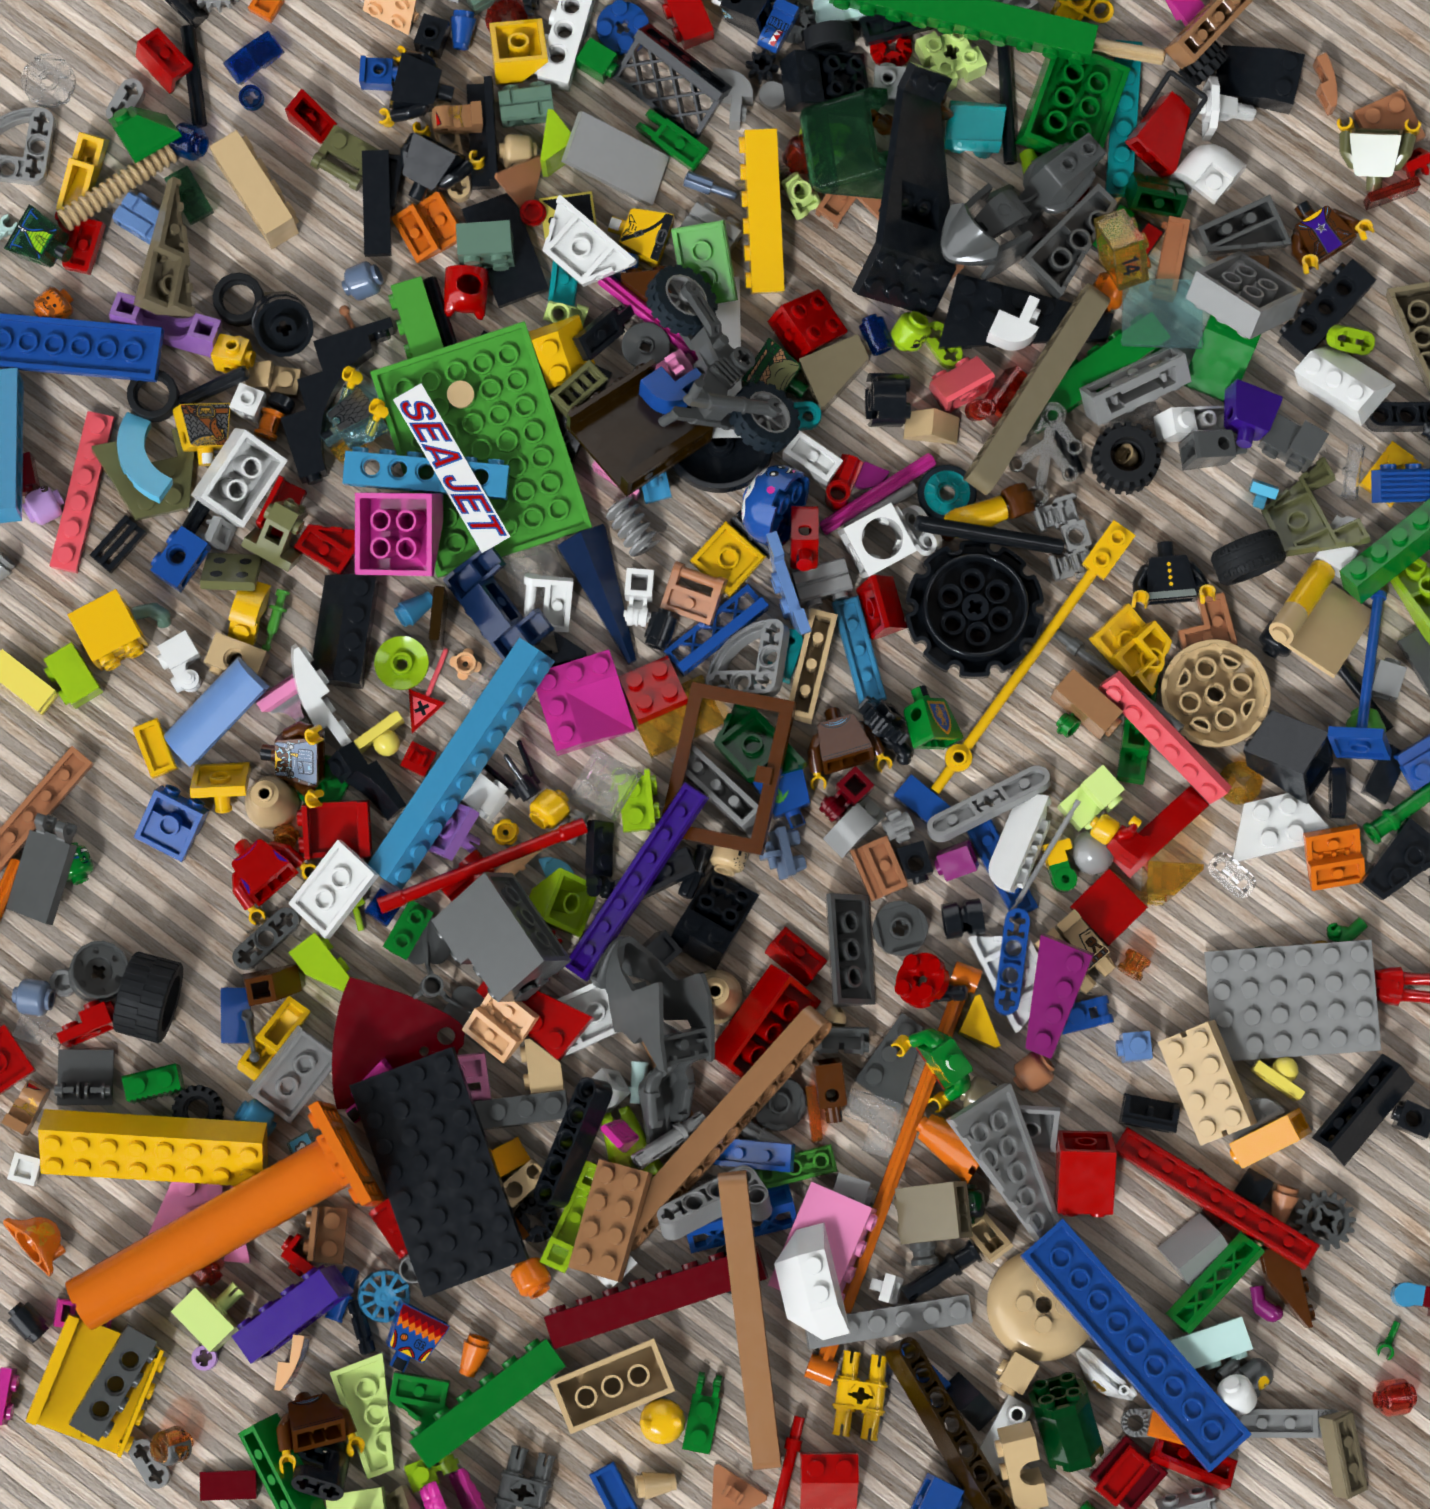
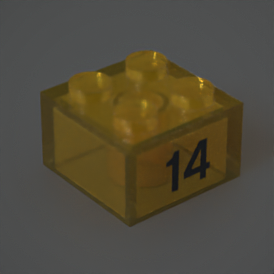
[1094,208,1151,291]

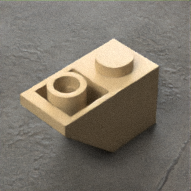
[520,1039,565,1094]

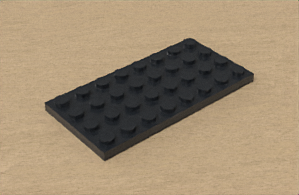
[349,1047,529,1297]

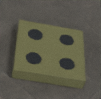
[200,553,262,591]

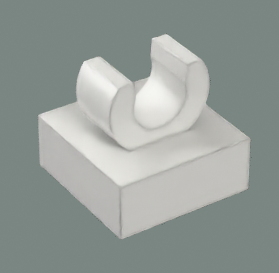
[869,1273,904,1306]

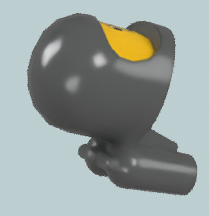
[1214,1358,1274,1398]

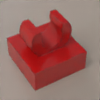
[1402,147,1430,181]
[400,741,437,778]

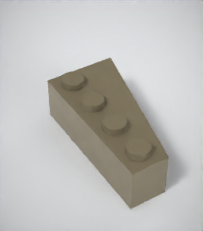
[1386,282,1430,395]

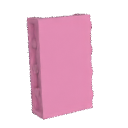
[768,1181,878,1301]

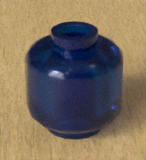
[169,122,209,161]

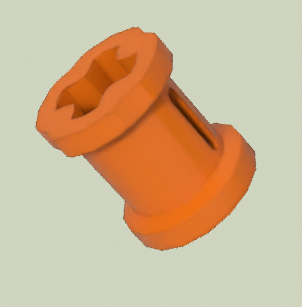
[253,407,284,442]

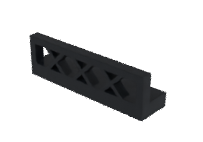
[858,14,936,47]
[466,76,499,190]

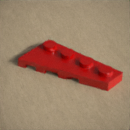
[476,981,594,1061]

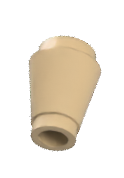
[634,1472,677,1500]

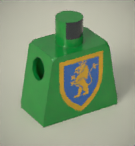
[903,685,964,750]

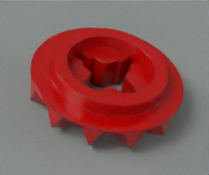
[870,36,912,67]

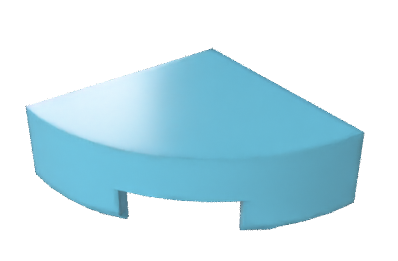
[538,857,574,878]

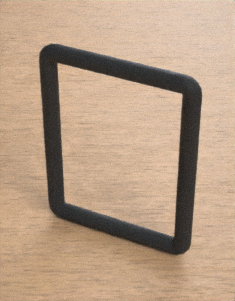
[1141,70,1208,134]

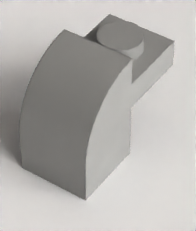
[710,68,753,130]
[823,796,886,858]

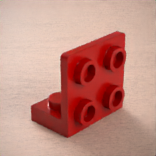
[767,289,848,362]

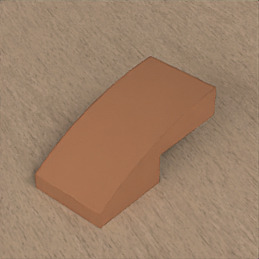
[1313,53,1337,116]

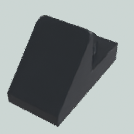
[542,631,587,668]

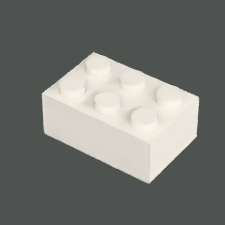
[191,428,288,528]

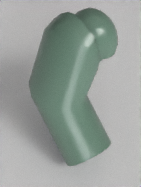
[132,603,171,628]

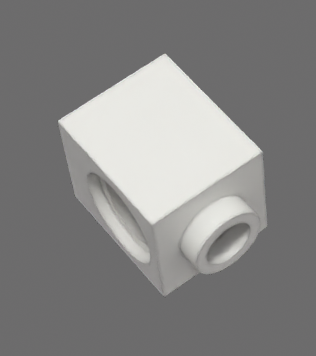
[229,382,268,424]

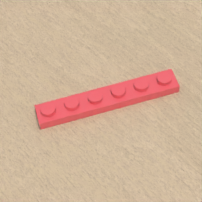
[49,411,115,574]
[1098,671,1232,804]

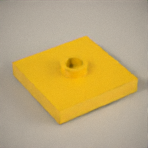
[690,521,766,597]

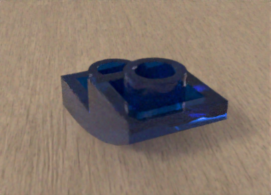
[223,31,285,85]

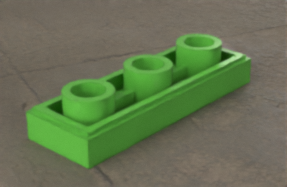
[754,1144,838,1189]

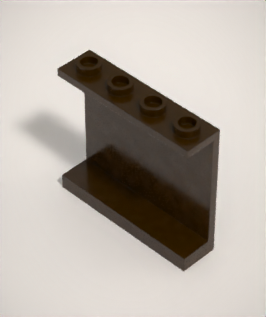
[566,359,714,497]

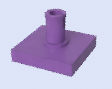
[428,804,481,861]

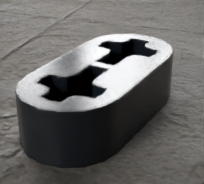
[1328,767,1346,819]

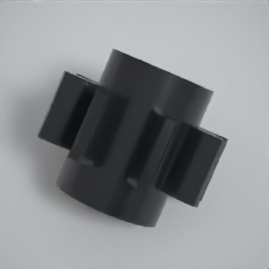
[746,49,779,85]

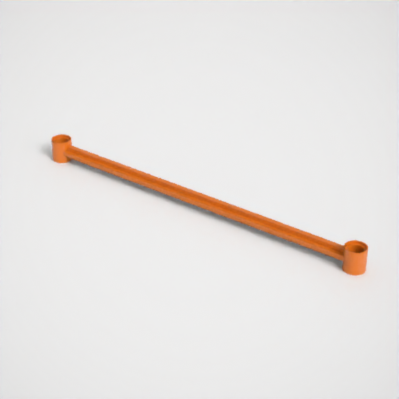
[804,961,983,1387]

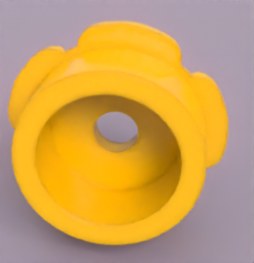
[492,819,519,846]

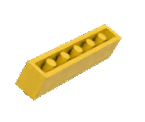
[738,128,785,294]

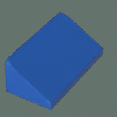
[221,987,251,1044]

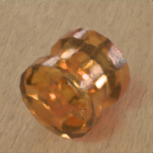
[1117,949,1151,982]

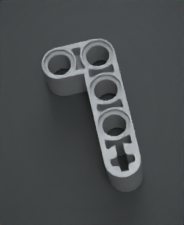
[657,1165,772,1240]

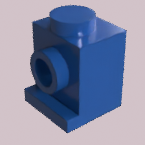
[359,55,399,91]

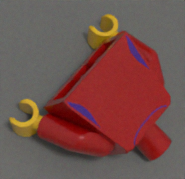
[231,839,316,925]

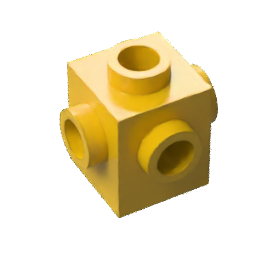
[210,334,256,373]

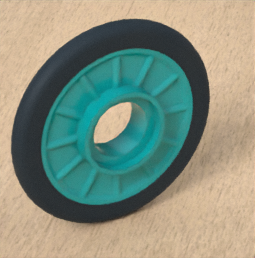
[917,465,977,519]

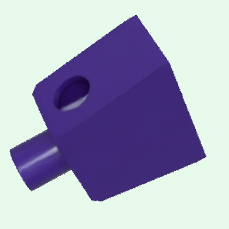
[1224,379,1283,448]

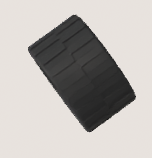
[113,951,183,1043]

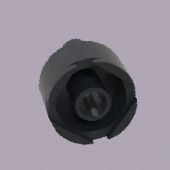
[865,373,911,427]

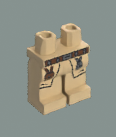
[1034,909,1116,995]

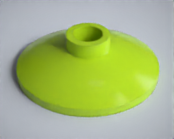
[374,636,429,690]

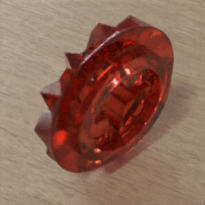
[485,0,528,32]

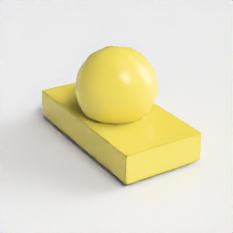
[353,711,405,756]
[1250,1057,1305,1102]

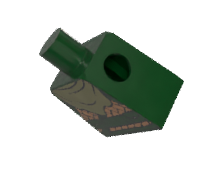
[741,338,809,400]

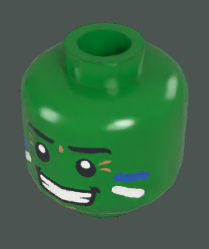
[66,842,94,885]

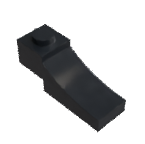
[327,742,406,821]

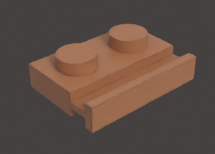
[850,835,908,902]

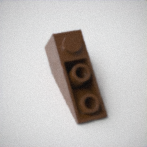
[1259,1249,1315,1328]

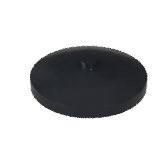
[673,405,774,493]

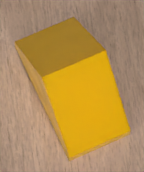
[958,994,1001,1050]

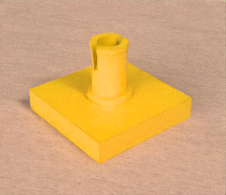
[190,762,251,814]

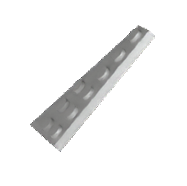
[946,1083,1060,1242]

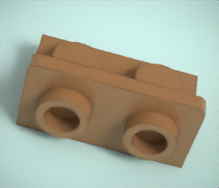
[303,1206,348,1265]

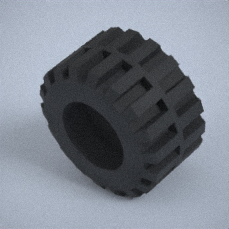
[1091,421,1161,495]

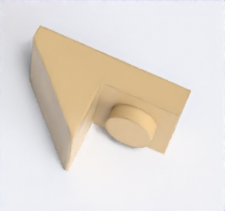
[245,360,302,398]

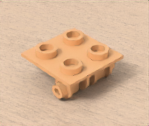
[363,0,419,35]

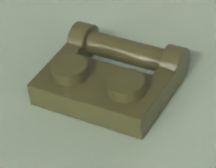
[310,125,379,192]

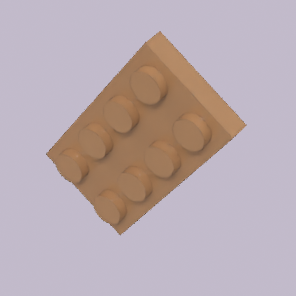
[568,1159,652,1283]

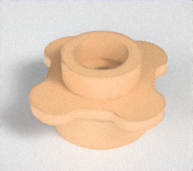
[450,648,482,680]

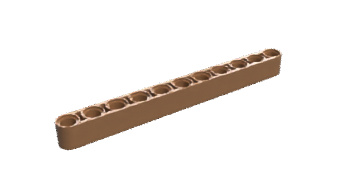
[631,1006,832,1251]
[718,1170,782,1470]

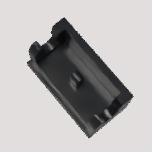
[1119,1093,1180,1134]

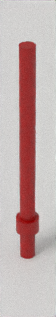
[772,1415,805,1509]

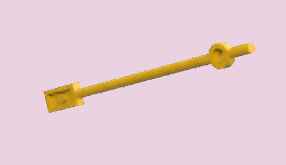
[930,520,1136,794]

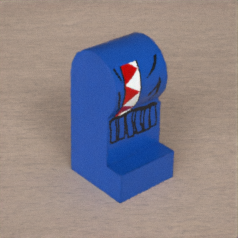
[757,0,799,54]

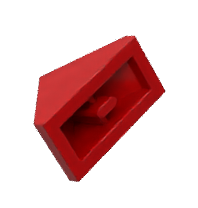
[285,89,337,144]

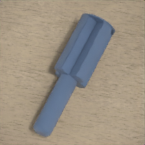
[683,171,738,200]

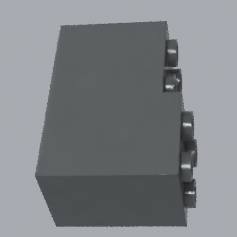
[431,872,572,1002]

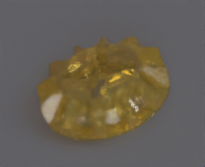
[1220,761,1262,805]

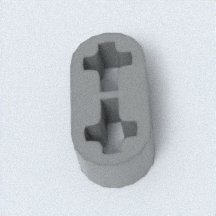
[106,78,145,119]
[129,1439,171,1489]

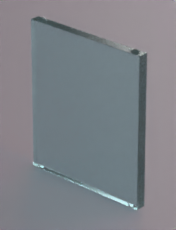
[1121,278,1204,349]

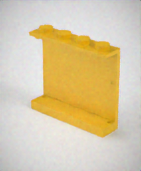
[25,1313,167,1458]

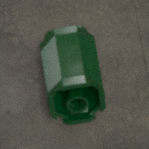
[1028,1372,1104,1473]

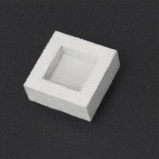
[7,1152,41,1187]

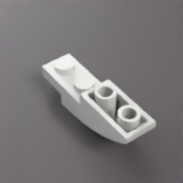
[291,643,352,747]

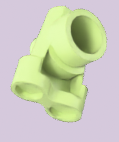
[781,172,822,220]
[543,301,589,326]

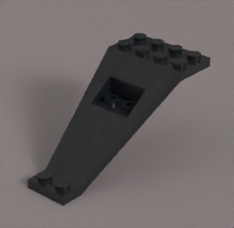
[852,61,956,317]

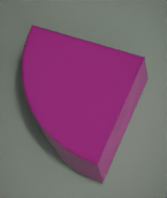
[854,462,890,490]

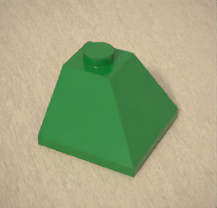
[108,106,182,163]

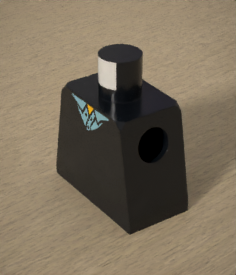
[711,0,772,39]

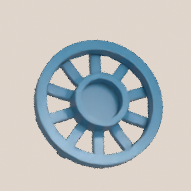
[358,1269,410,1323]

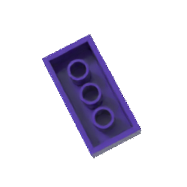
[231,1264,354,1364]

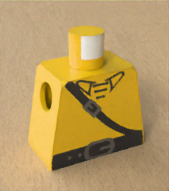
[608,208,674,268]

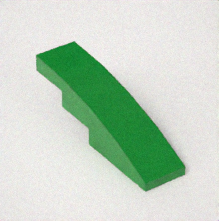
[1116,675,1159,785]

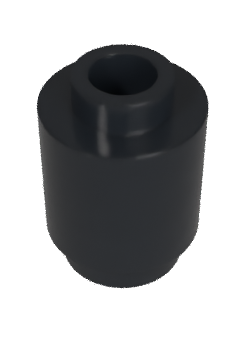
[644,608,678,651]
[8,1302,49,1344]

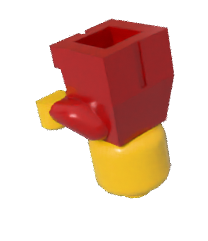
[1090,813,1152,869]

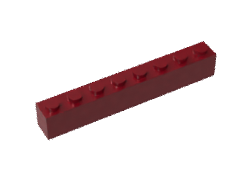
[544,1245,769,1349]

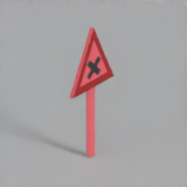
[409,648,448,734]

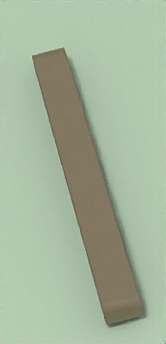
[963,283,1111,495]

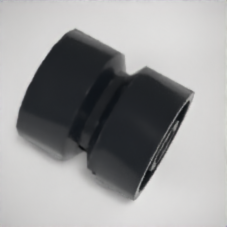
[941,898,985,939]

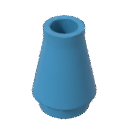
[394,591,433,627]

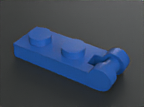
[1062,995,1114,1035]

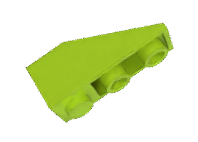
[288,932,358,992]

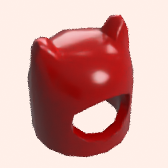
[444,265,489,320]

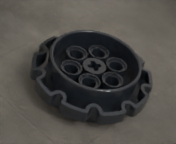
[905,540,1044,679]

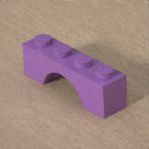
[109,291,222,358]

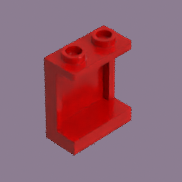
[297,800,373,860]

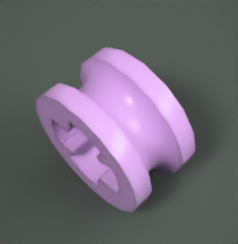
[191,1345,218,1371]

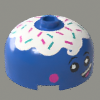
[741,465,809,546]

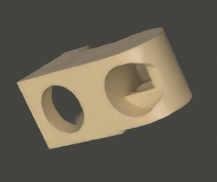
[503,1158,543,1211]

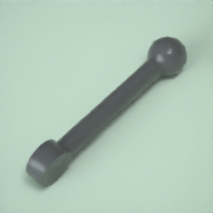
[241,1009,260,1063]

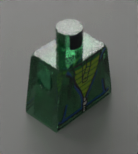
[4,204,73,268]

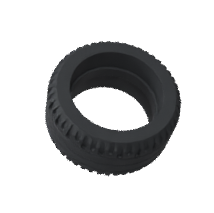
[1211,529,1286,586]

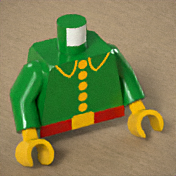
[891,1028,973,1113]

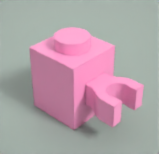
[655,349,695,381]

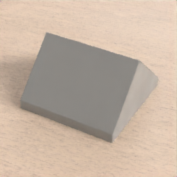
[1019,1105,1060,1153]
[1157,1213,1228,1287]

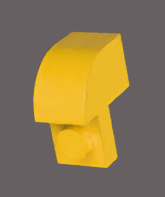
[228,581,271,646]

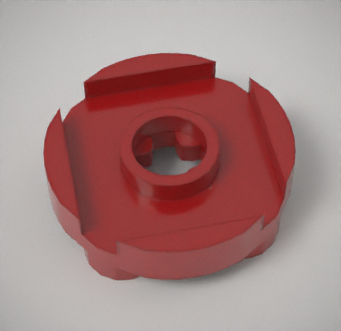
[894,953,950,1008]

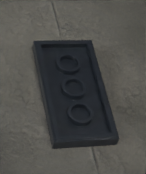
[462,193,549,309]

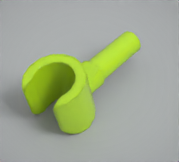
[352,897,366,931]

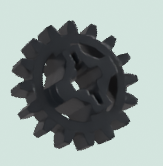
[858,696,910,745]

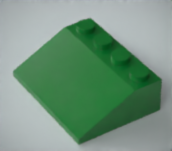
[1015,52,1131,167]

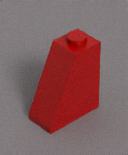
[1124,91,1191,178]

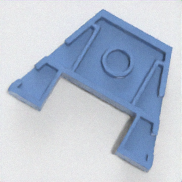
[766,531,812,635]

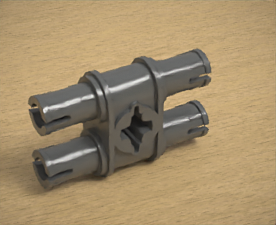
[494,1445,556,1509]

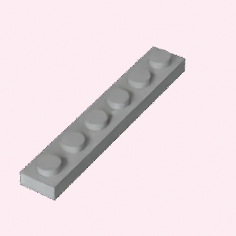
[805,1294,973,1349]

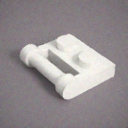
[523,573,573,633]

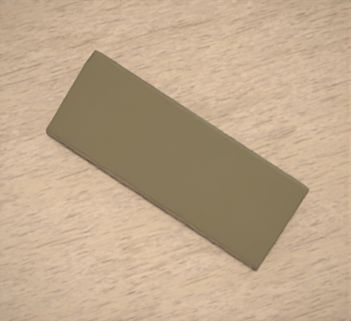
[1319,1410,1368,1500]

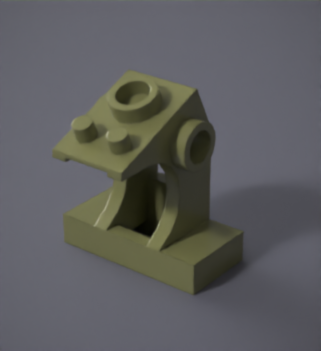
[241,497,309,572]

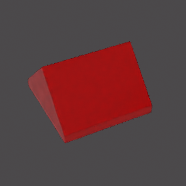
[856,575,907,641]

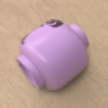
[22,485,65,525]

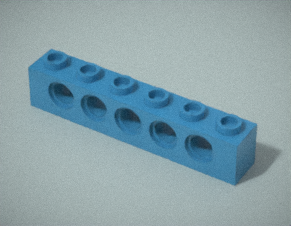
[342,447,510,500]

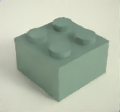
[456,220,515,271]

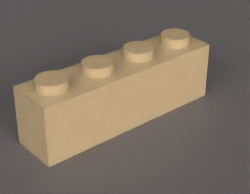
[789,608,838,724]

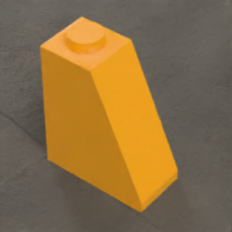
[1229,1108,1312,1169]

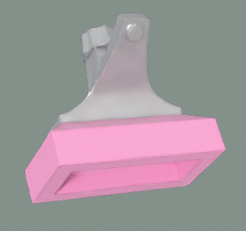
[256,674,309,723]

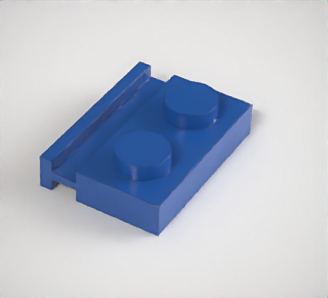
[1394,734,1430,790]

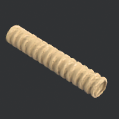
[57,144,177,231]

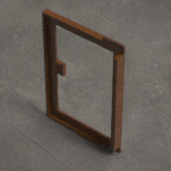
[662,682,797,856]

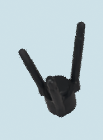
[484,740,541,802]

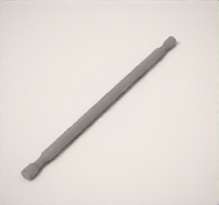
[1009,799,1081,911]

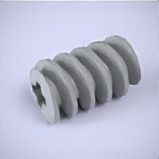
[606,495,660,557]

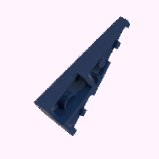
[557,524,636,665]

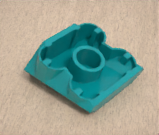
[944,100,1007,159]

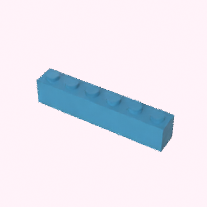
[0,368,24,523]

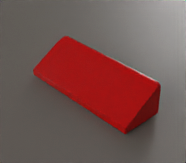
[1148,1438,1238,1490]

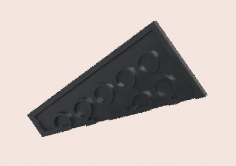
[938,274,1113,350]

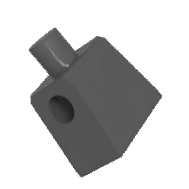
[1178,430,1247,471]

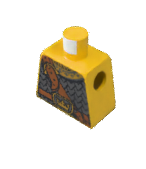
[173,403,230,466]

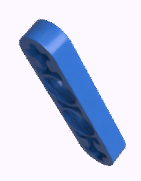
[994,908,1030,1016]

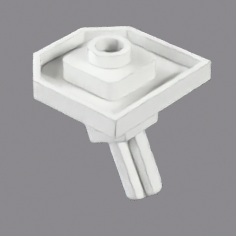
[1198,76,1257,141]

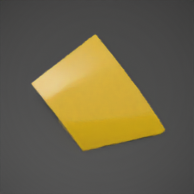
[1089,603,1172,696]

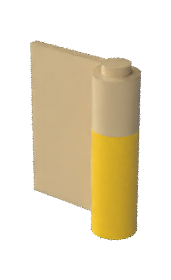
[1269,560,1371,679]

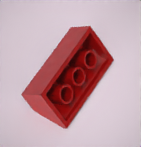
[714,964,822,1079]

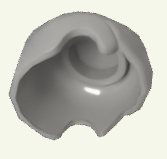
[1072,830,1114,875]

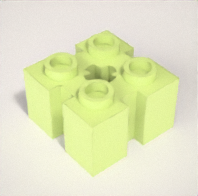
[914,31,987,92]

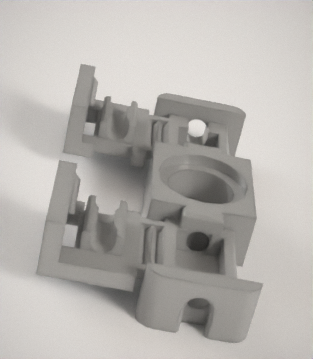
[1033,493,1092,582]

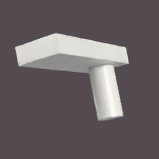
[980,1394,1032,1476]

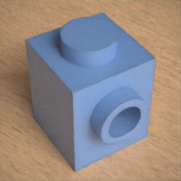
[1116,1031,1153,1063]

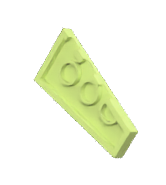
[330,1353,395,1479]

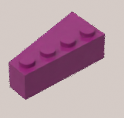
[1025,933,1095,1059]

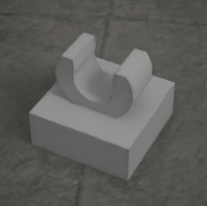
[200,515,237,552]

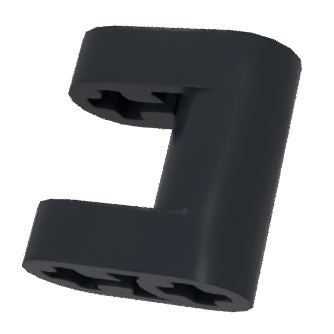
[291,1442,350,1501]

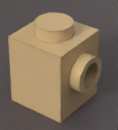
[995,1351,1039,1397]

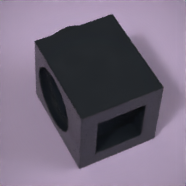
[896,840,934,885]
[1391,1100,1430,1140]

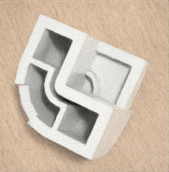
[1169,144,1246,204]

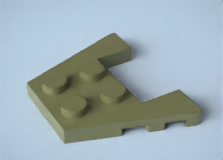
[91,428,194,521]
[1261,457,1371,557]

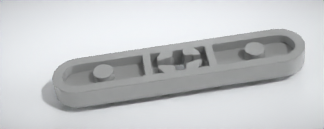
[927,766,1051,842]

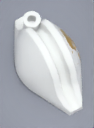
[1075,1346,1138,1401]

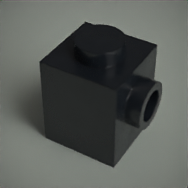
[414,13,451,59]

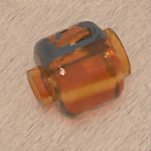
[150,1426,193,1466]

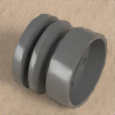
[68,941,128,1002]

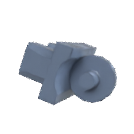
[759,826,807,880]

